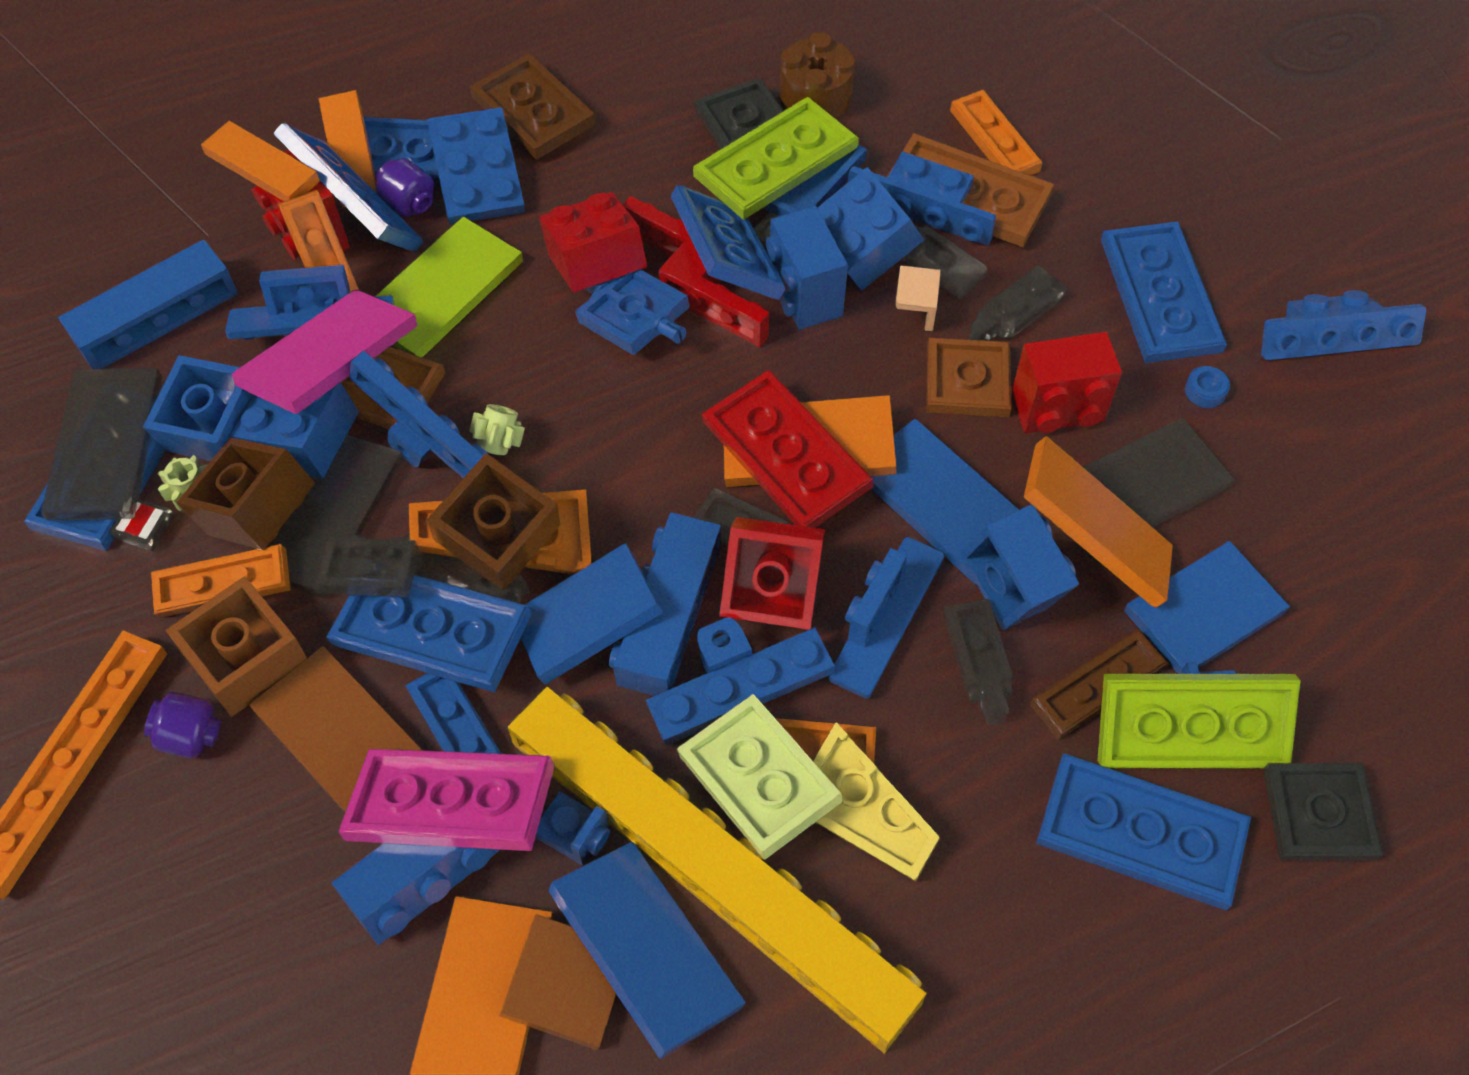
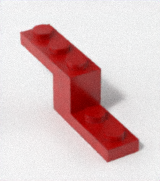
[622,196,769,347]

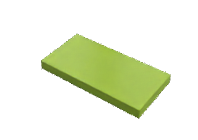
[693,97,859,220]
[376,217,523,357]
[1098,674,1301,768]

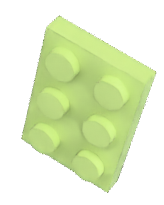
[677,694,843,860]

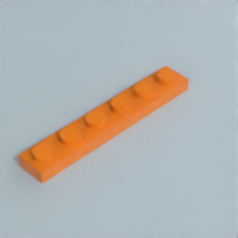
[0,630,167,901]

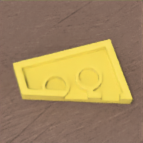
[813,722,940,881]

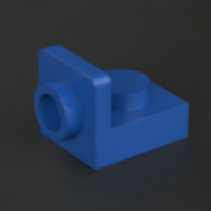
[535,791,610,866]

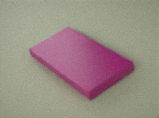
[232,289,417,414]
[339,749,555,851]

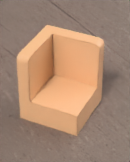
[895,266,940,331]

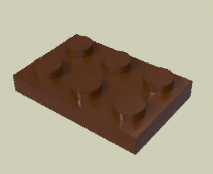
[470,53,596,160]

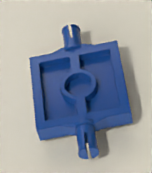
[575,270,690,355]

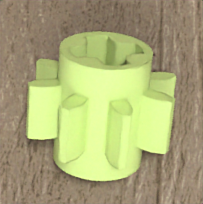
[469,404,525,455]
[158,455,207,511]

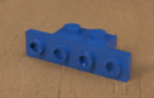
[848,151,996,245]
[225,265,394,340]
[1261,290,1426,360]
[829,537,944,699]

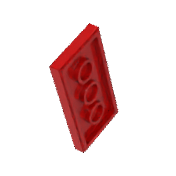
[701,369,874,528]

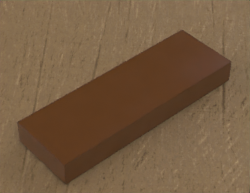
[1030,629,1168,740]

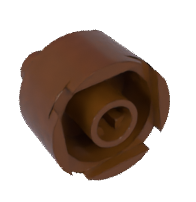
[780,32,855,119]

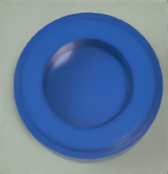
[1185,366,1230,408]

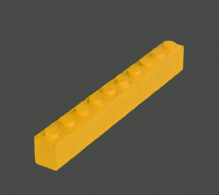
[508,687,926,1054]

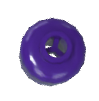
[376,158,434,217]
[144,692,221,759]

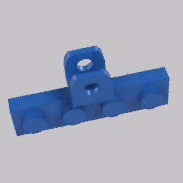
[349,350,489,478]
[646,617,835,746]

